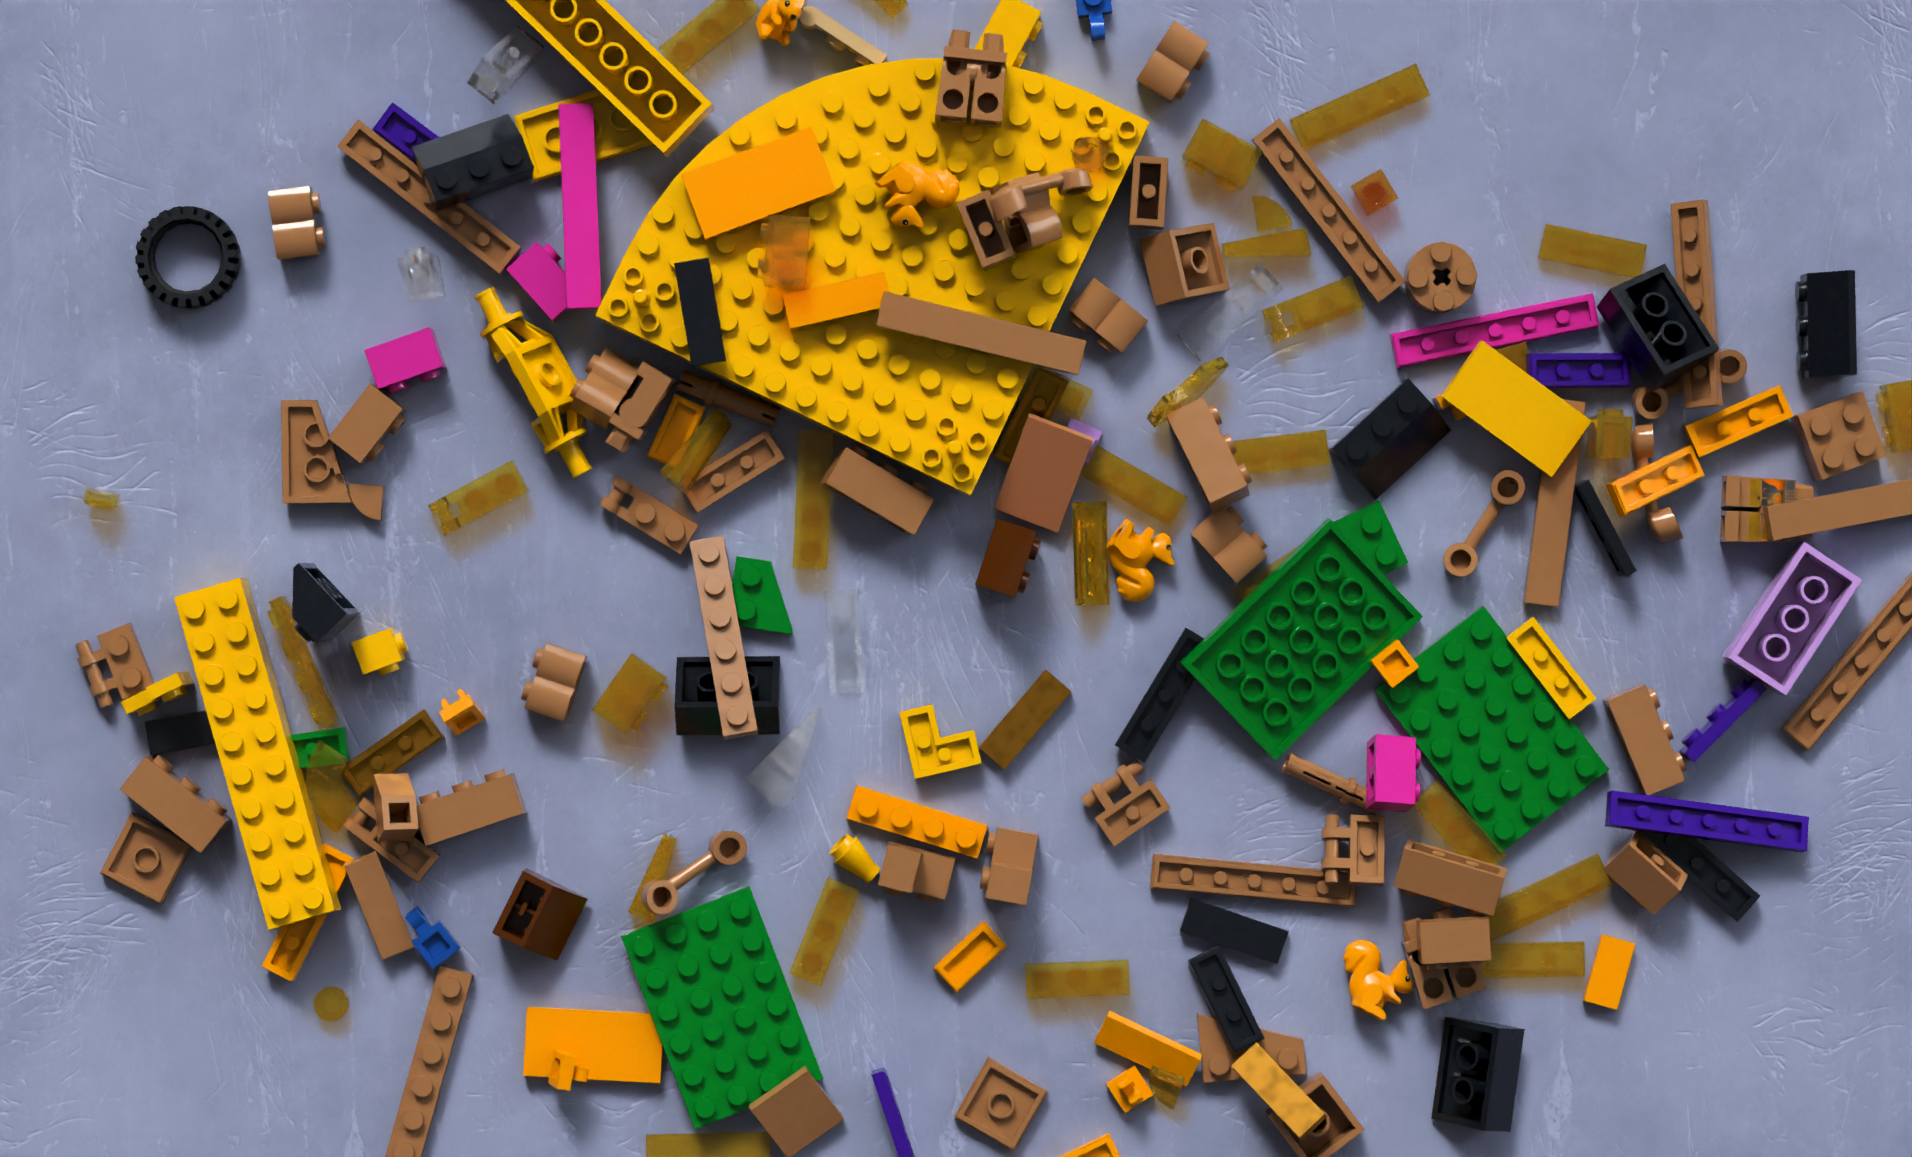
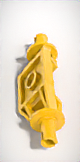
[474,287,592,479]

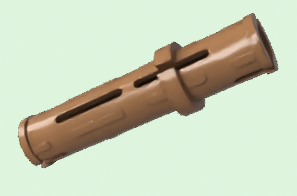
[676,370,780,428]
[1281,752,1378,815]

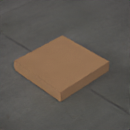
[100,812,192,905]
[954,1056,1048,1151]
[749,1066,844,1157]

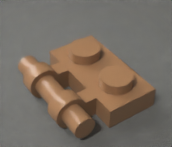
[75,623,155,708]
[1081,759,1171,846]
[1321,815,1385,886]

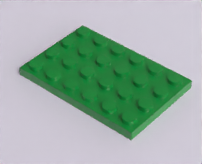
[1180,518,1423,761]
[1373,606,1609,853]
[621,886,823,1129]

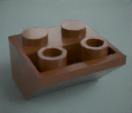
[975,519,1041,597]
[492,868,588,960]

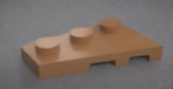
[281,400,353,504]
[1197,1013,1306,1083]

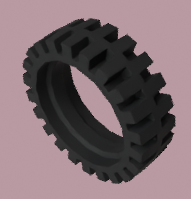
[135,206,241,309]

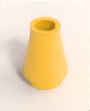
[829,833,881,883]

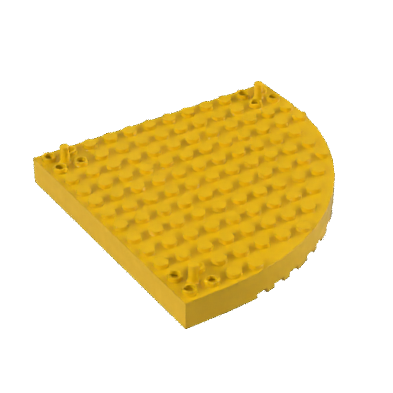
[595,58,1150,497]

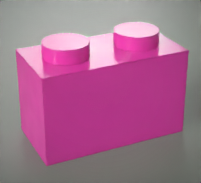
[506,242,568,322]
[364,327,447,394]
[1366,734,1421,812]

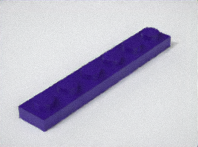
[1605,790,1809,853]

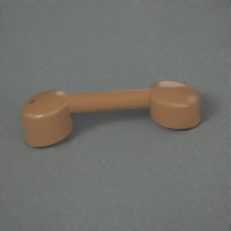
[990,168,1093,222]
[1632,349,1747,419]
[1631,422,1683,543]
[1443,470,1525,577]
[641,831,747,914]

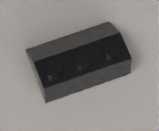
[411,114,534,212]
[1597,264,1719,392]
[1795,270,1857,378]
[1329,378,1451,500]
[292,563,360,643]
[674,656,780,735]
[1431,1017,1525,1132]

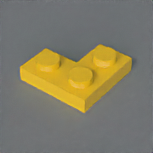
[121,671,194,717]
[899,704,982,779]

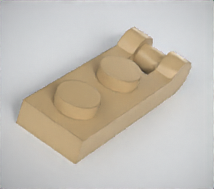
[799,6,887,66]

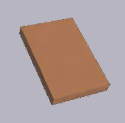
[994,413,1094,533]

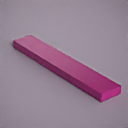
[558,103,602,310]
[1390,293,1600,368]

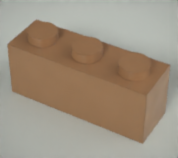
[1166,397,1252,513]
[820,445,935,535]
[1603,684,1687,795]
[120,755,232,854]
[417,769,527,846]
[1393,839,1508,917]

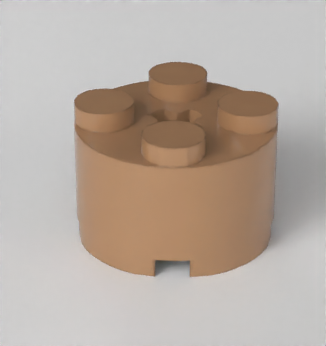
[1404,242,1477,313]

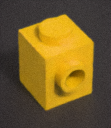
[351,628,408,676]

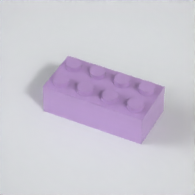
[1721,542,1862,696]

